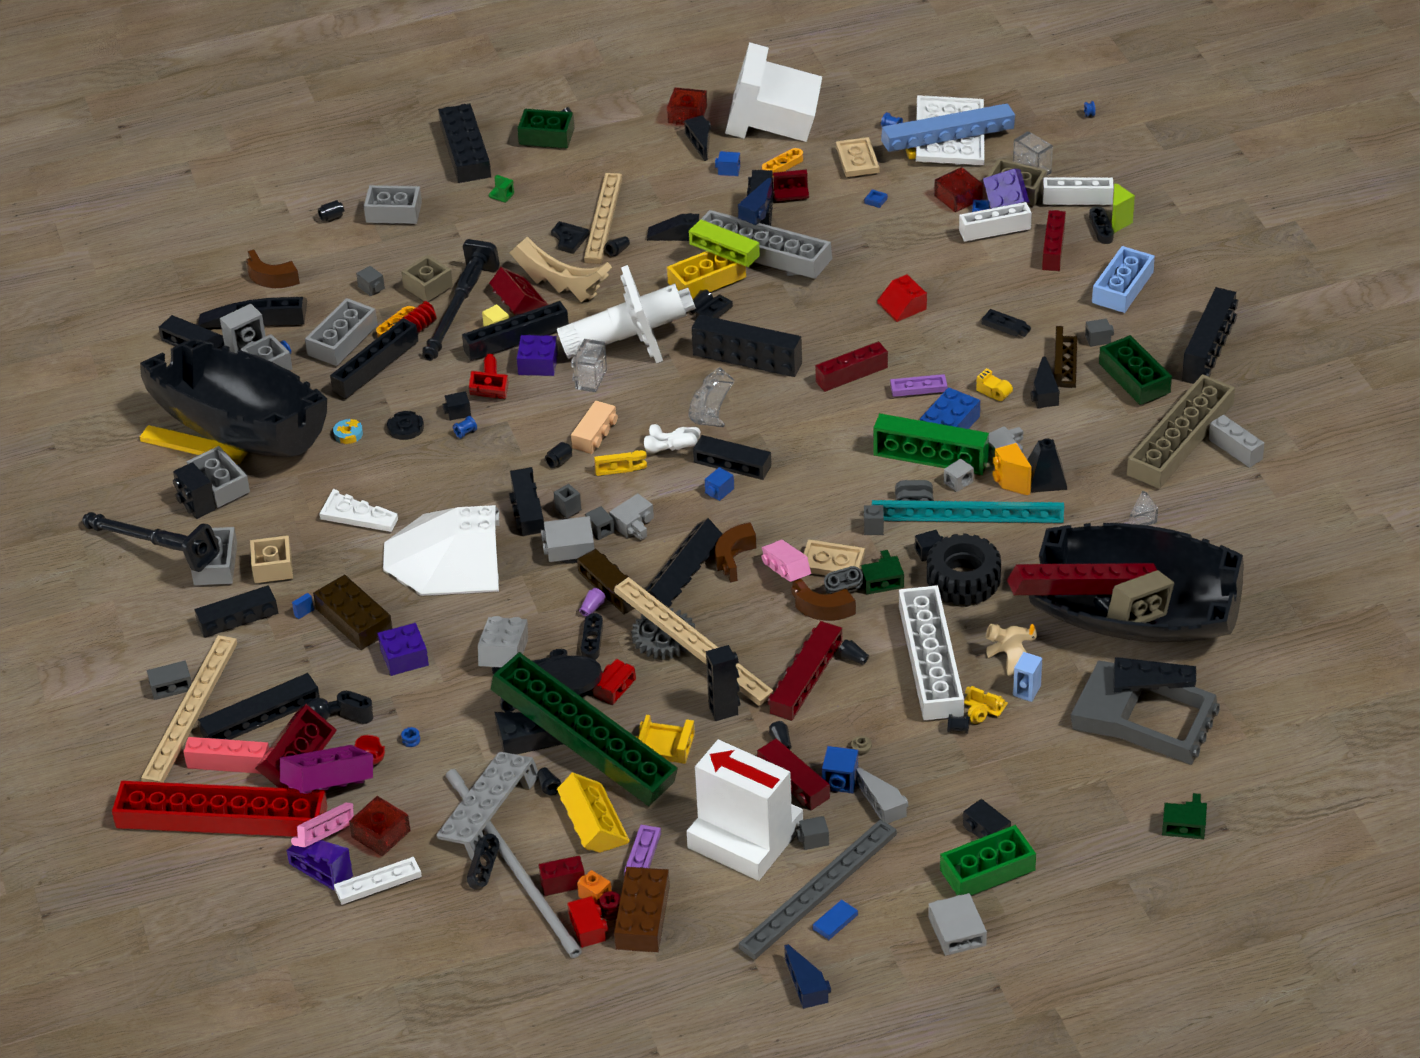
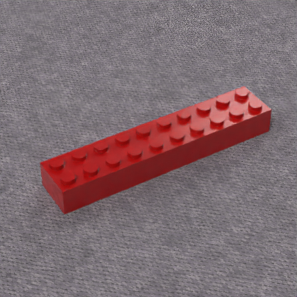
[112,781,328,837]

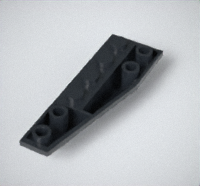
[198,297,307,328]

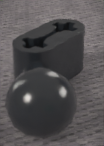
[307,691,373,724]

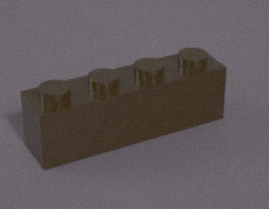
[577,549,635,615]

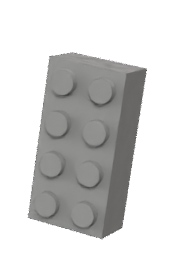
[305,298,378,366]

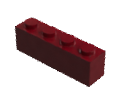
[1042,210,1066,271]
[815,341,888,392]
[757,738,830,810]

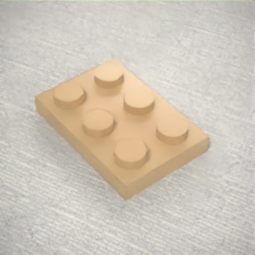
[836,137,879,177]
[804,540,865,575]

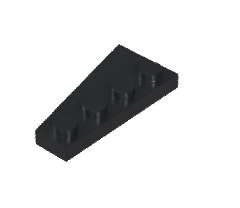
[1113,657,1196,693]

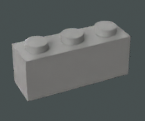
[1209,415,1264,468]

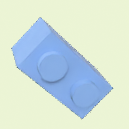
[1013,652,1042,702]

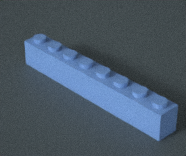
[881,103,1015,152]

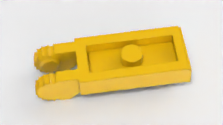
[594,450,647,476]

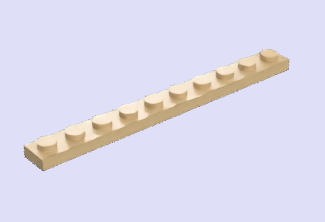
[614,577,774,706]
[141,635,237,782]

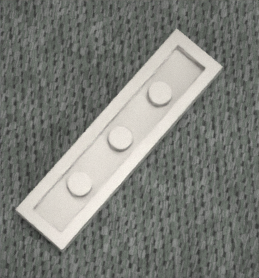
[334,857,422,905]

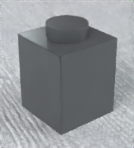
[356,266,385,296]
[1085,318,1114,347]
[554,484,582,519]
[864,505,884,535]
[585,506,614,540]
[796,816,829,850]

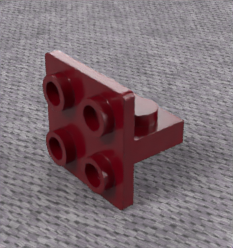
[773,169,809,201]

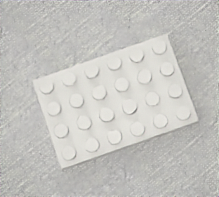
[916,95,984,165]

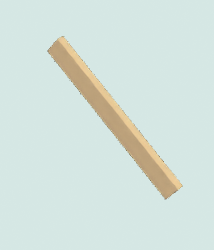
[584,173,622,264]

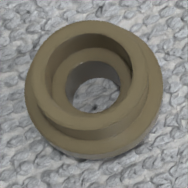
[851,736,872,755]

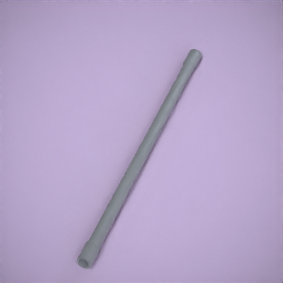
[446,769,582,958]

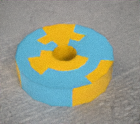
[333,419,363,444]

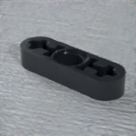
[1089,206,1114,244]
[581,613,603,660]
[467,833,500,890]

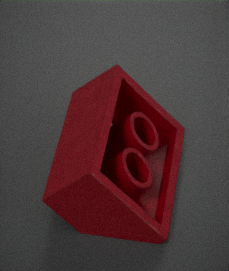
[489,267,548,316]

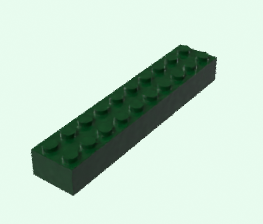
[490,652,678,807]

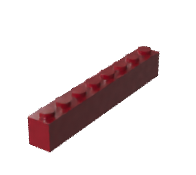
[1007,563,1157,595]

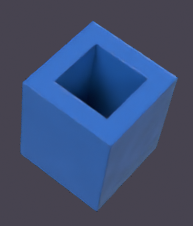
[715,151,741,176]
[705,467,734,501]

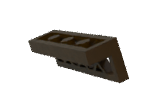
[1054,326,1077,388]

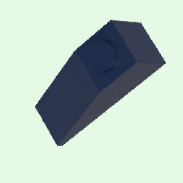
[738,178,772,225]
[784,944,831,1009]

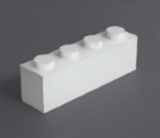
[1043,177,1114,205]
[959,202,1032,242]

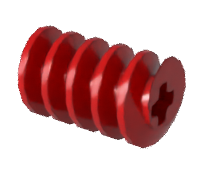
[398,301,437,333]

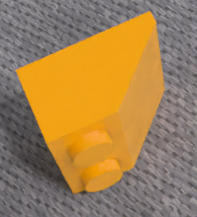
[993,443,1032,495]

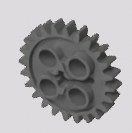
[632,608,696,660]

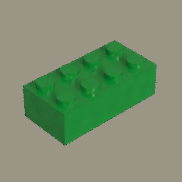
[940,825,1036,895]

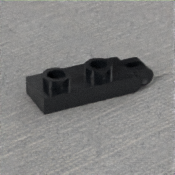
[981,309,1031,337]

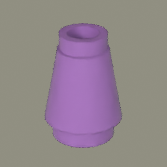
[579,588,605,617]

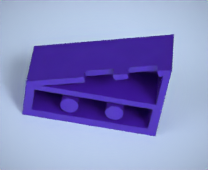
[287,840,353,891]

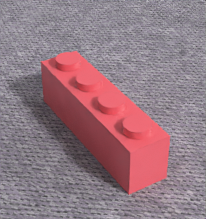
[184,737,269,774]

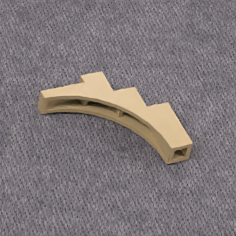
[509,236,612,303]

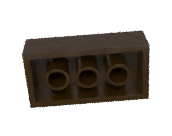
[313,574,393,650]

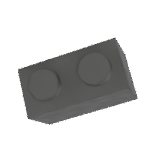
[146,660,192,700]

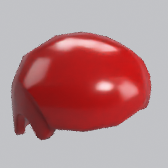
[354,735,385,765]

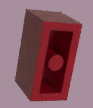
[538,855,585,896]

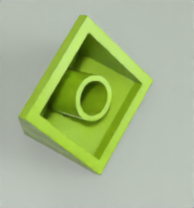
[1112,184,1135,233]

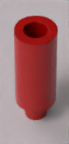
[484,354,497,374]

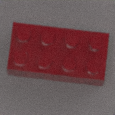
[255,704,337,788]

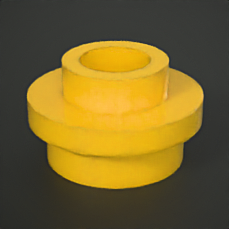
[968,704,987,724]

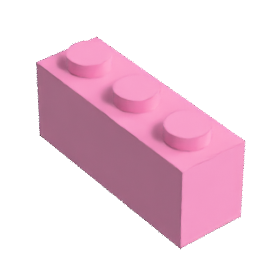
[761,540,811,582]

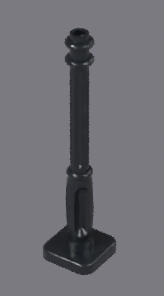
[422,239,500,361]
[82,512,220,572]

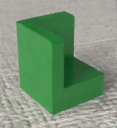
[489,175,514,203]

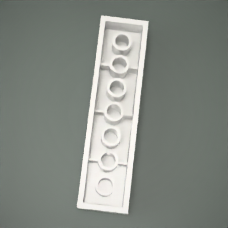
[899,586,964,720]

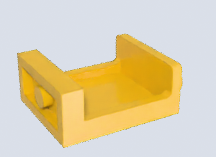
[636,714,695,764]

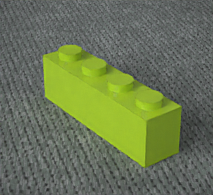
[689,219,760,267]

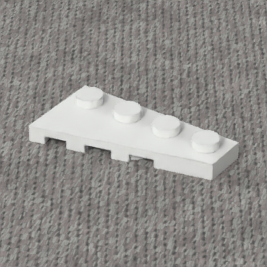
[320,489,398,532]

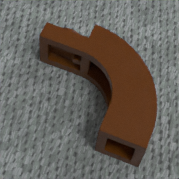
[246,249,300,288]
[715,522,757,583]
[791,578,856,621]

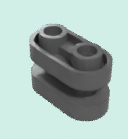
[895,480,934,501]
[824,566,863,594]

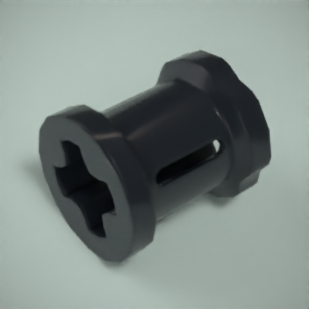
[947,714,970,734]

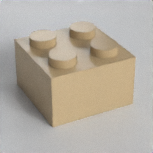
[250,536,293,583]

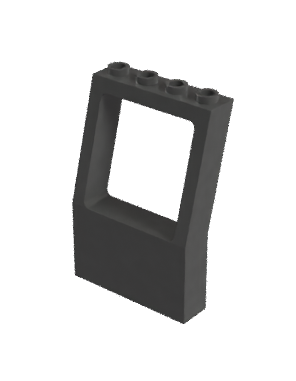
[1071,660,1220,765]

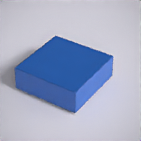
[864,189,887,208]
[972,200,990,212]
[292,593,314,620]

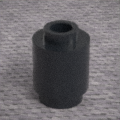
[318,200,344,221]
[545,442,572,468]

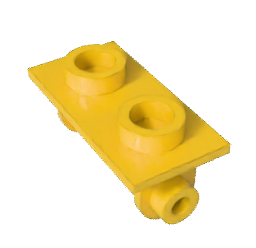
[964,686,1008,717]

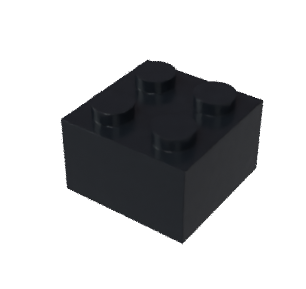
[173,462,217,519]

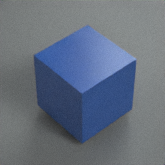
[822,746,858,794]

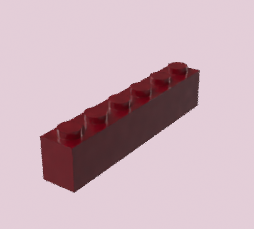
[768,621,842,721]

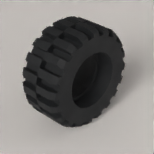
[927,533,1001,606]

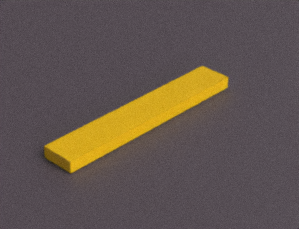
[140,425,248,465]

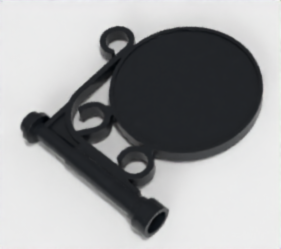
[492,649,602,712]

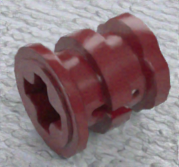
[600,891,621,920]

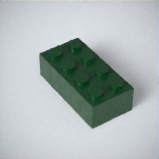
[1099,335,1172,405]

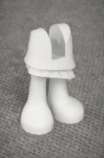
[644,424,701,454]

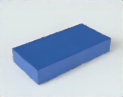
[813,900,858,940]

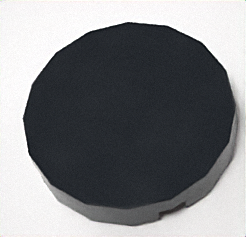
[387,411,424,440]

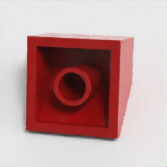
[877,274,927,322]

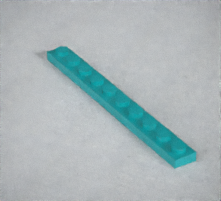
[872,500,1064,523]

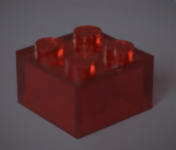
[667,87,707,125]
[934,167,983,213]
[349,796,411,856]

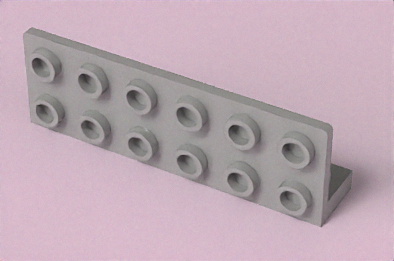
[436,752,539,860]

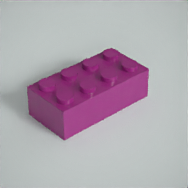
[280,745,373,794]

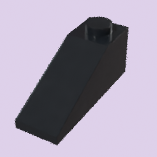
[684,115,711,161]
[647,213,700,241]
[1030,356,1060,409]

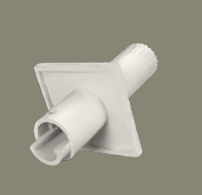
[557,265,696,363]

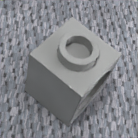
[944,459,974,492]

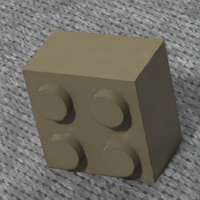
[401,255,453,301]

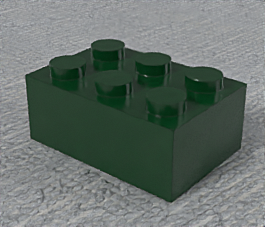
[517,109,575,148]

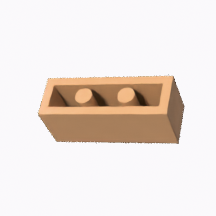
[571,401,618,454]

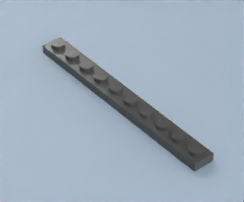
[739,819,897,960]

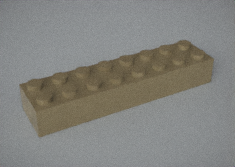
[1127,374,1235,489]

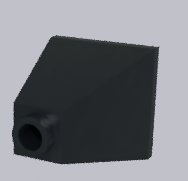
[1027,438,1067,493]

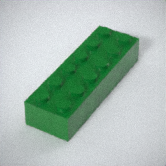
[873,413,989,475]

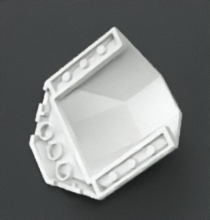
[383,505,499,596]

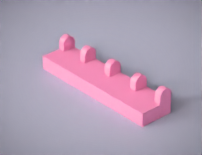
[291,802,354,847]

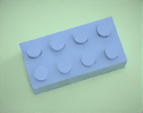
[1092,246,1155,313]

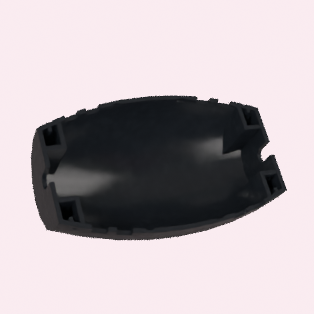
[140,338,327,457]
[1029,523,1244,642]

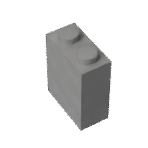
[541,516,594,562]
[928,893,987,956]

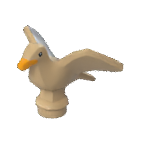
[986,624,1037,677]

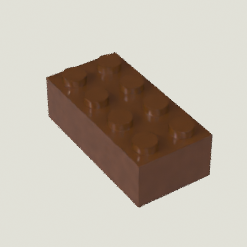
[614,867,670,953]

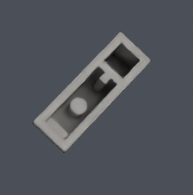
[856,768,909,824]

